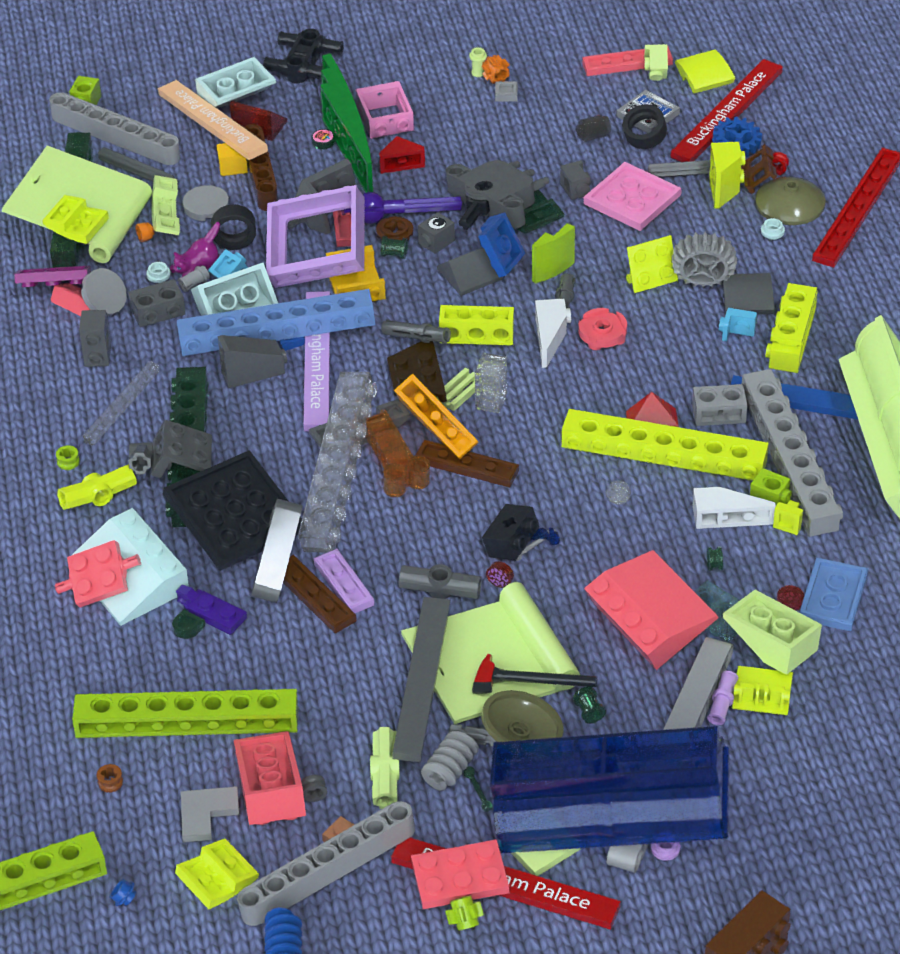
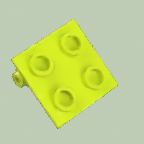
[626,235,678,293]
[732,666,793,715]

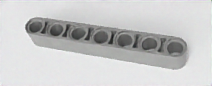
[49,93,180,165]
[237,801,415,926]

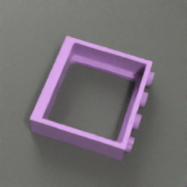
[266,185,364,288]

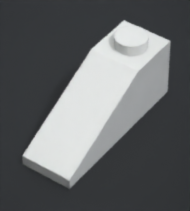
[535,299,571,368]
[693,487,776,529]

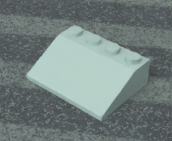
[67,508,189,626]

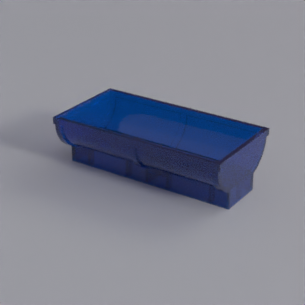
[490,726,730,854]

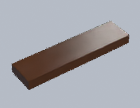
[415,440,519,488]
[283,555,357,634]

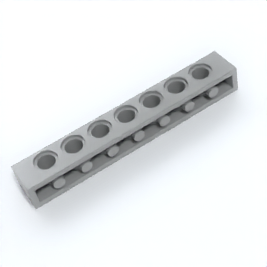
[742,369,843,537]

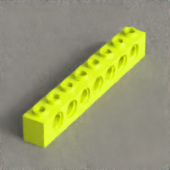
[562,409,769,480]

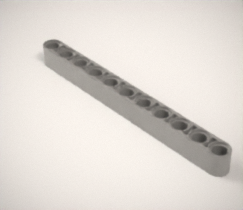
[606,637,734,873]

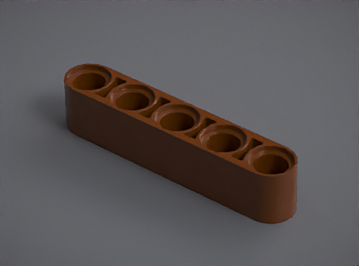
[243,124,278,211]

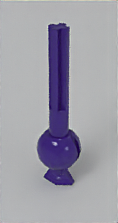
[341,192,462,224]

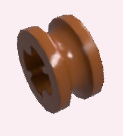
[96,764,123,793]

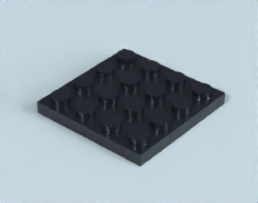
[162,450,307,571]

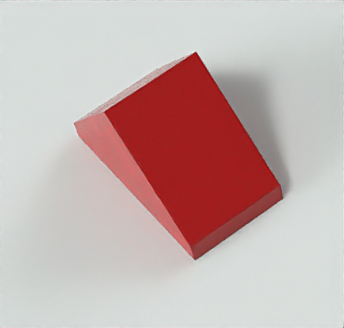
[379,136,425,174]

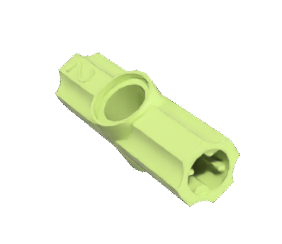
[370,727,400,809]

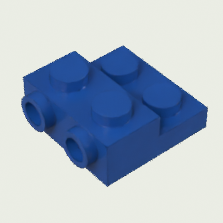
[478,212,526,278]

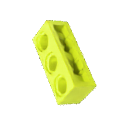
[439,305,514,345]

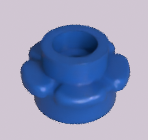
[110,879,136,906]

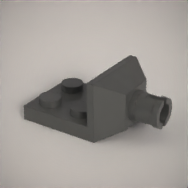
[287,158,356,234]

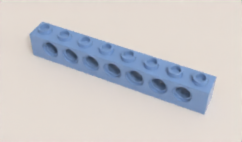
[177,289,375,356]

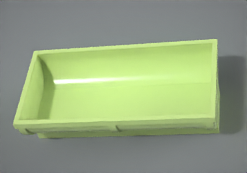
[838,315,900,519]

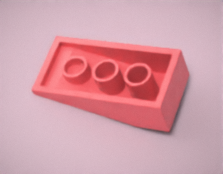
[233,731,306,825]

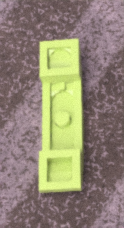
[152,175,180,235]

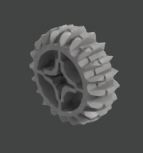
[672,231,737,288]

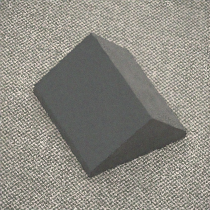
[437,248,502,296]

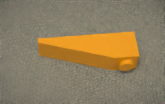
[394,374,479,459]

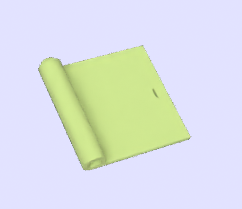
[2,146,152,263]
[401,582,580,724]

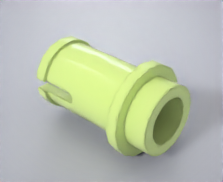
[469,47,487,77]

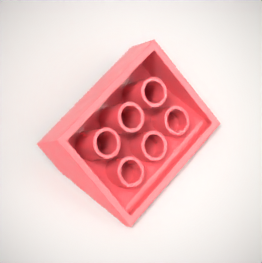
[584,550,719,670]

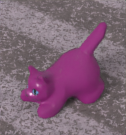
[170,222,220,277]

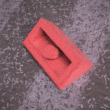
[51,283,90,316]

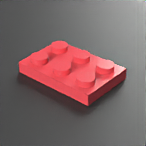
[411,839,509,909]

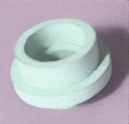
[761,218,785,240]
[146,262,171,283]

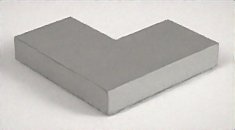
[181,786,239,843]

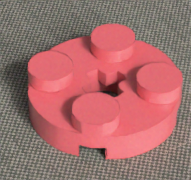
[578,308,627,350]

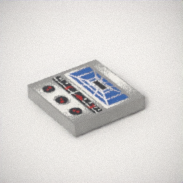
[617,90,680,133]

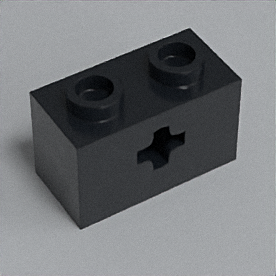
[482,504,539,561]

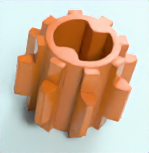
[482,55,510,84]

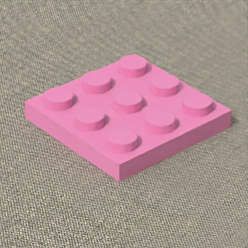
[584,162,681,231]

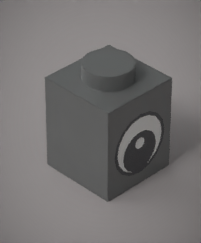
[418,212,455,254]

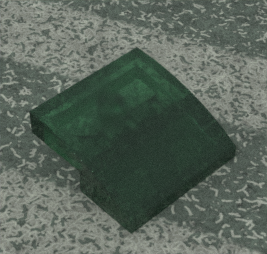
[516,190,565,234]

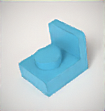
[208,249,248,279]
[719,308,757,341]

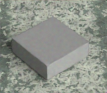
[495,81,518,101]

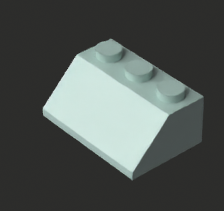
[195,57,276,109]
[191,263,278,316]

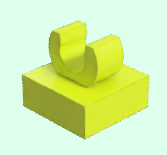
[773,500,803,535]

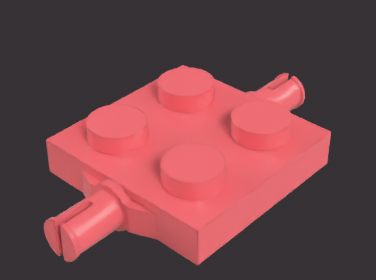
[55,540,141,608]

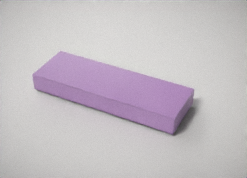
[314,549,374,613]

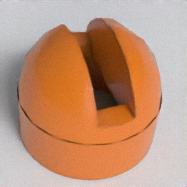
[135,222,155,242]

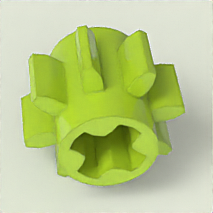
[445,895,484,930]

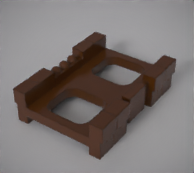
[742,144,777,194]

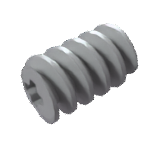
[421,731,479,791]

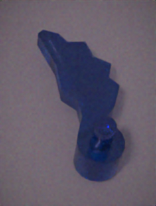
[531,528,560,545]

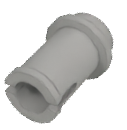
[178,266,210,292]

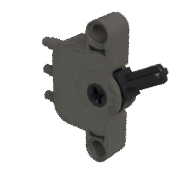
[445,160,549,230]

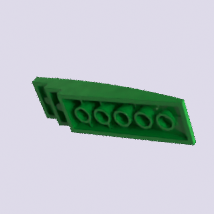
[320,54,373,193]

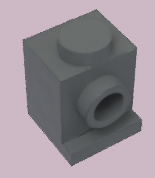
[560,160,591,200]

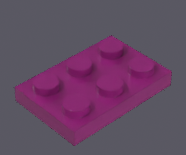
[14,265,91,287]

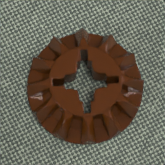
[376,216,413,245]

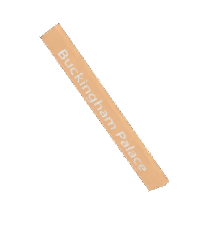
[158,80,268,160]

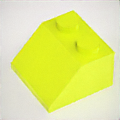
[709,142,745,209]

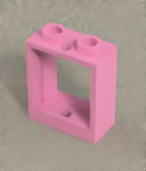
[356,81,414,139]

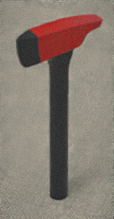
[472,654,597,694]

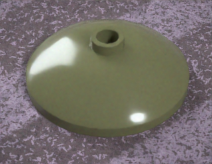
[755,176,825,225]
[481,690,564,755]

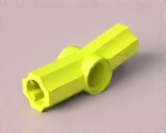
[57,464,137,510]

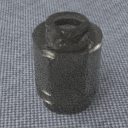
[576,115,611,142]

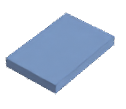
[799,558,869,631]

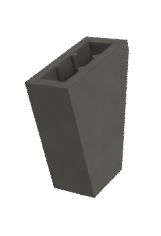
[217,335,287,388]

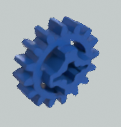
[712,117,762,157]

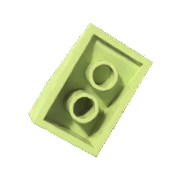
[723,590,822,675]

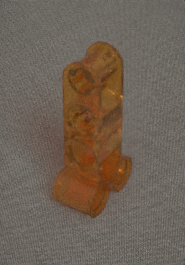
[360,409,430,497]

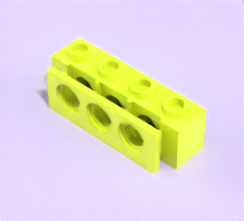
[765,283,818,373]

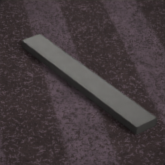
[393,597,450,762]

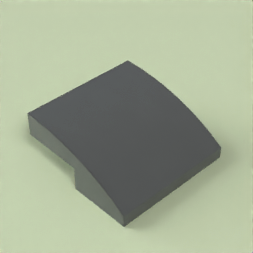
[722,273,774,315]

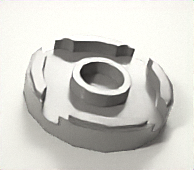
[183,185,229,221]
[81,268,127,316]

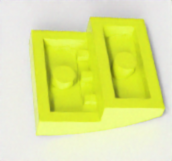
[675,50,735,94]
[42,195,109,244]
[175,838,259,910]

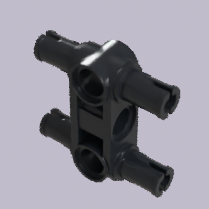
[263,28,344,84]

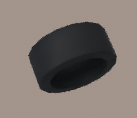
[622,104,668,149]
[211,204,256,250]

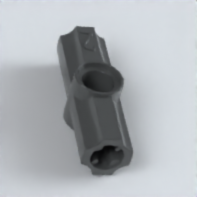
[399,564,482,599]

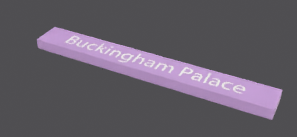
[304,291,330,431]

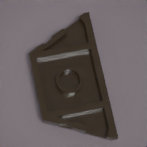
[387,341,447,402]

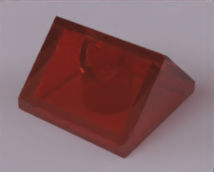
[230,101,288,141]

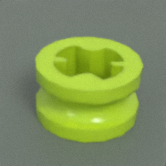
[56,445,80,470]

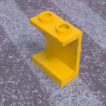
[325,245,386,302]

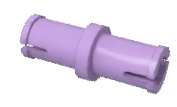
[707,671,739,725]

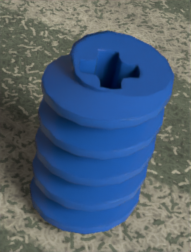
[265,907,302,954]

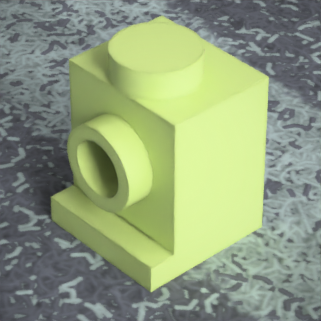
[644,45,668,81]

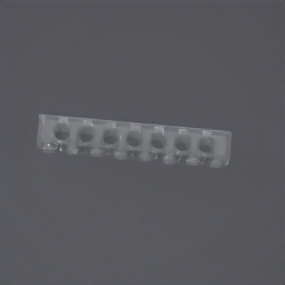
[298,372,377,553]

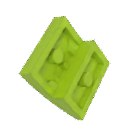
[532,223,575,283]

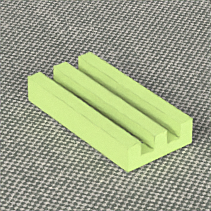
[436,368,485,411]

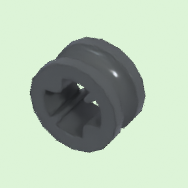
[301,775,327,802]

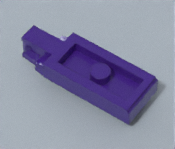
[176,584,247,635]

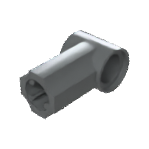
[129,442,153,474]

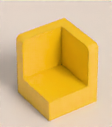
[217,143,248,176]

